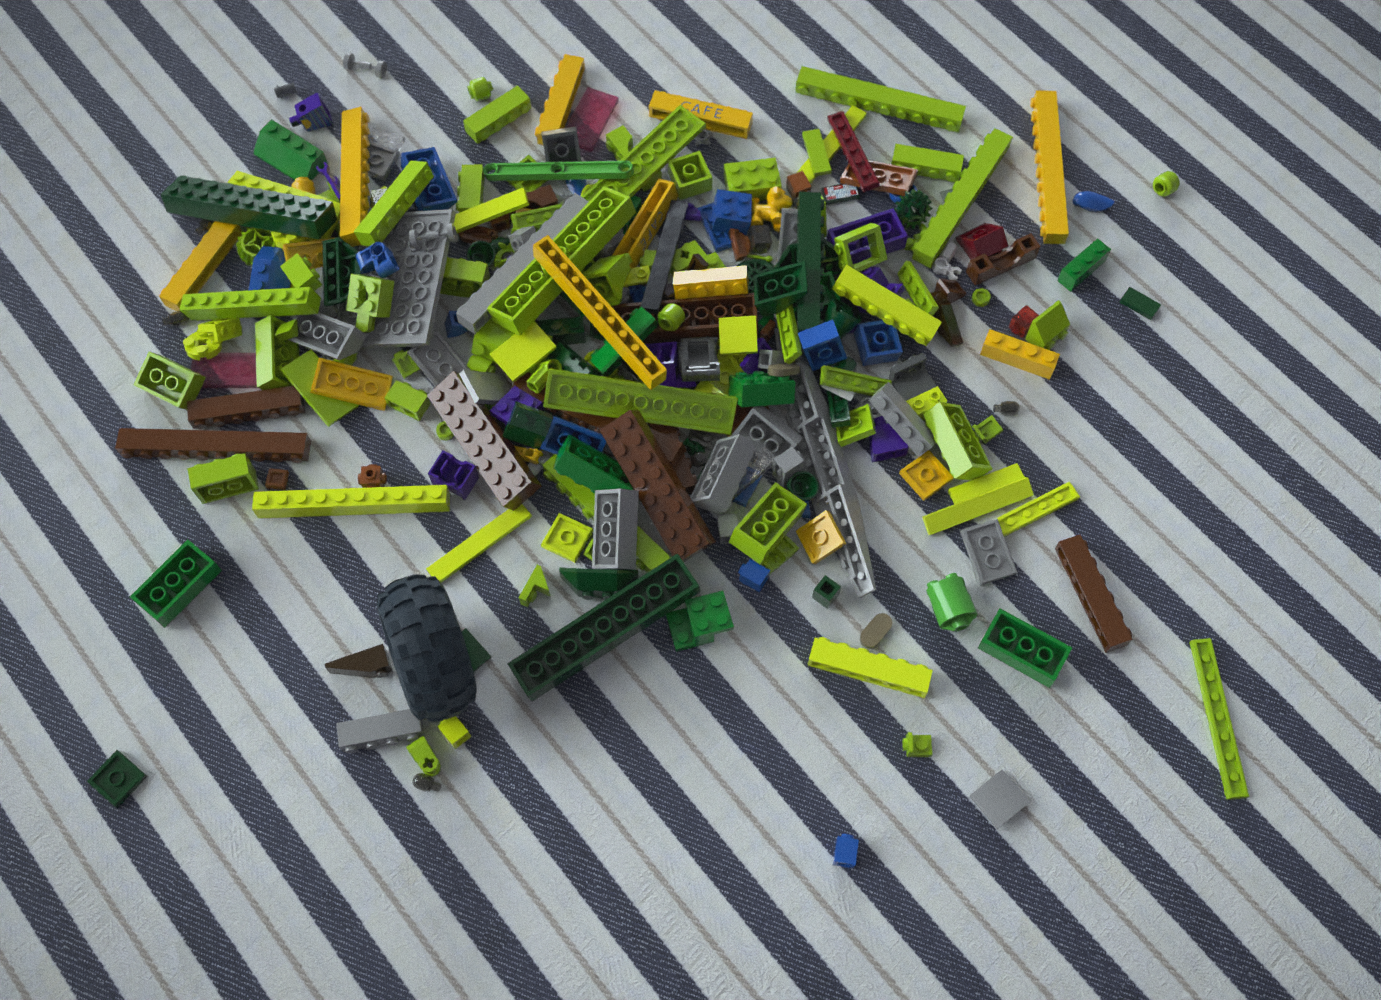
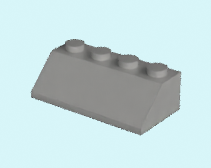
[288,312,367,360]
[690,434,756,513]
[592,489,639,570]

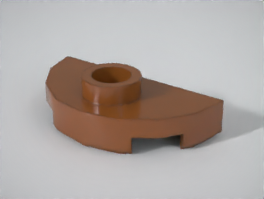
[729,228,751,262]

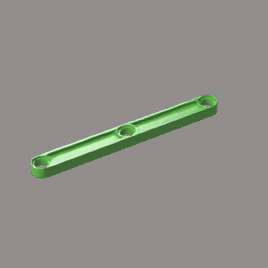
[483,161,634,181]

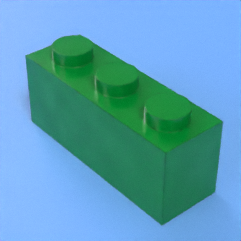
[1057,238,1111,292]

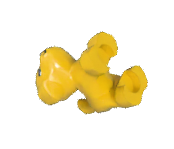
[750,187,793,235]

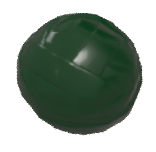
[467,241,496,268]
[787,471,819,502]

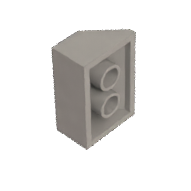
[732,406,803,469]

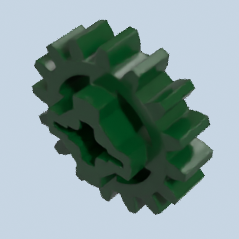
[894,189,933,229]

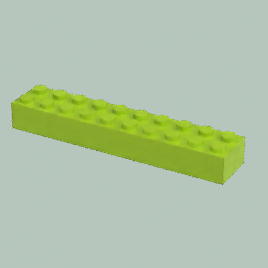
[487,187,636,336]

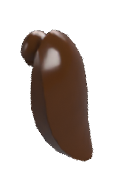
[459,226,498,244]

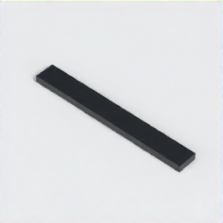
[640,200,689,313]

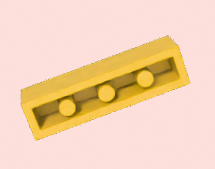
[673,266,749,299]
[980,329,1060,380]

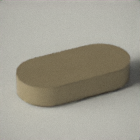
[767,363,800,377]
[860,613,892,649]

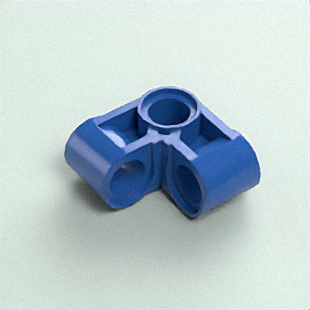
[356,242,399,279]

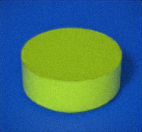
[972,288,991,307]
[436,421,454,441]

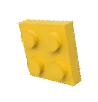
[899,450,954,501]
[796,510,846,564]

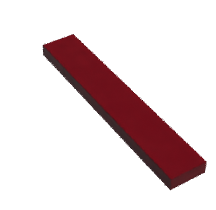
[827,111,880,192]

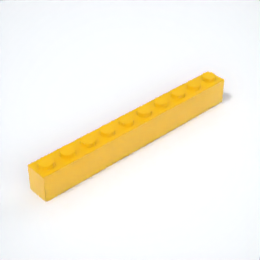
[1030,90,1069,244]
[340,106,370,247]
[533,235,667,390]

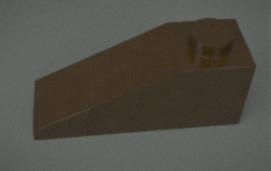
[930,291,963,347]
[324,644,393,678]

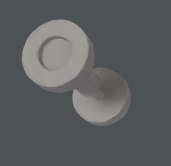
[343,52,387,79]
[409,223,457,249]

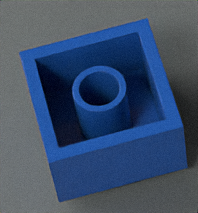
[712,189,752,235]
[798,320,847,371]
[854,320,903,366]

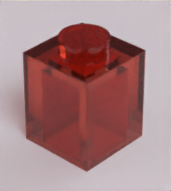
[1009,305,1039,338]

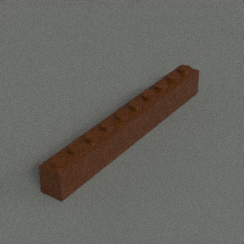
[511,372,685,469]
[115,428,311,463]

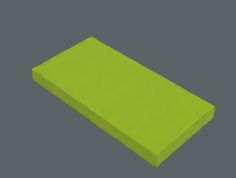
[281,349,359,427]

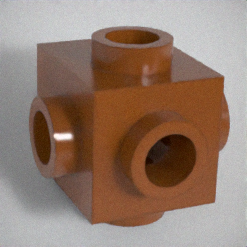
[358,464,387,488]

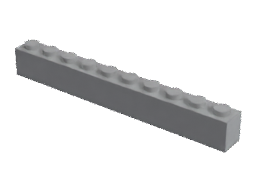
[456,193,589,334]

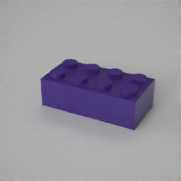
[826,208,908,265]

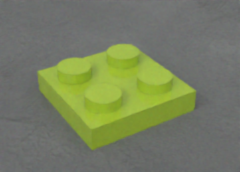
[836,404,876,447]

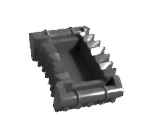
[678,336,720,382]

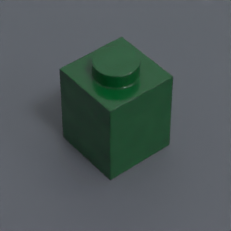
[812,575,841,609]

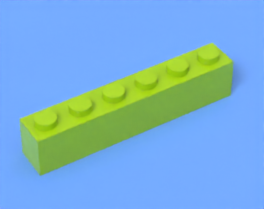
[354,161,434,246]

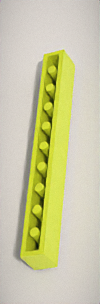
[252,485,450,518]

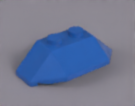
[249,246,291,318]

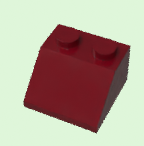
[955,223,1009,259]

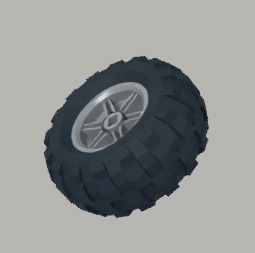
[376,574,477,722]

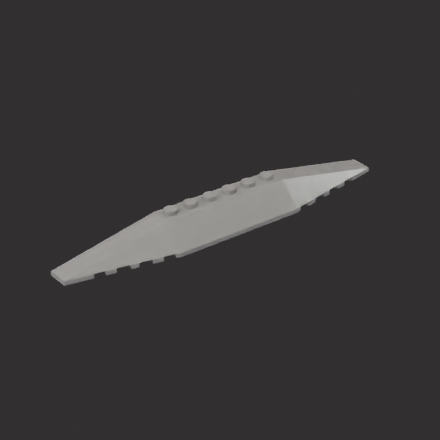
[774,328,876,598]

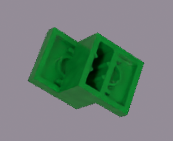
[666,590,734,652]

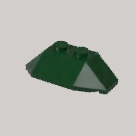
[323,237,362,307]
[774,238,842,275]
[559,567,639,600]

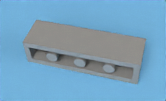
[869,382,935,457]
[336,709,424,753]

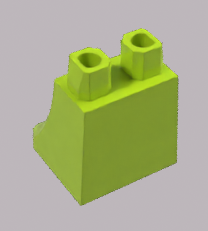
[583,253,632,306]

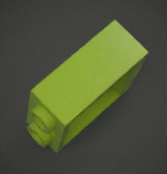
[834,223,888,272]

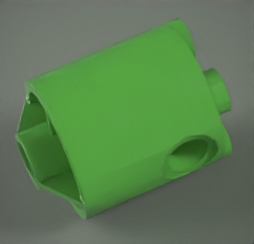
[926,573,978,632]

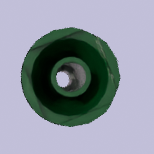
[823,298,862,339]

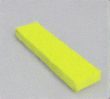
[948,463,1025,504]

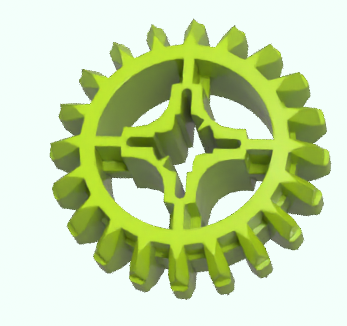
[236,227,284,266]

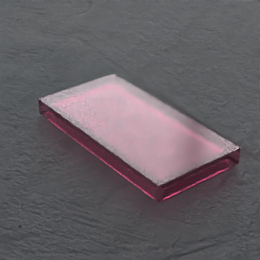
[566,87,619,152]
[191,353,257,388]

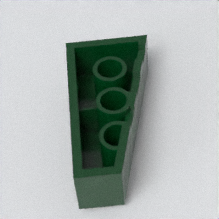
[546,342,606,377]

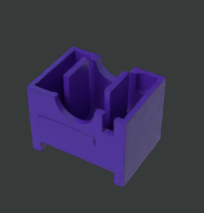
[428,450,480,500]

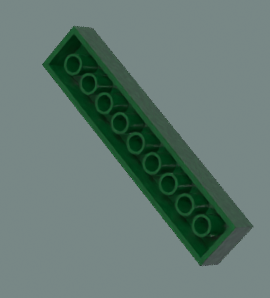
[161,175,337,240]
[507,554,701,702]

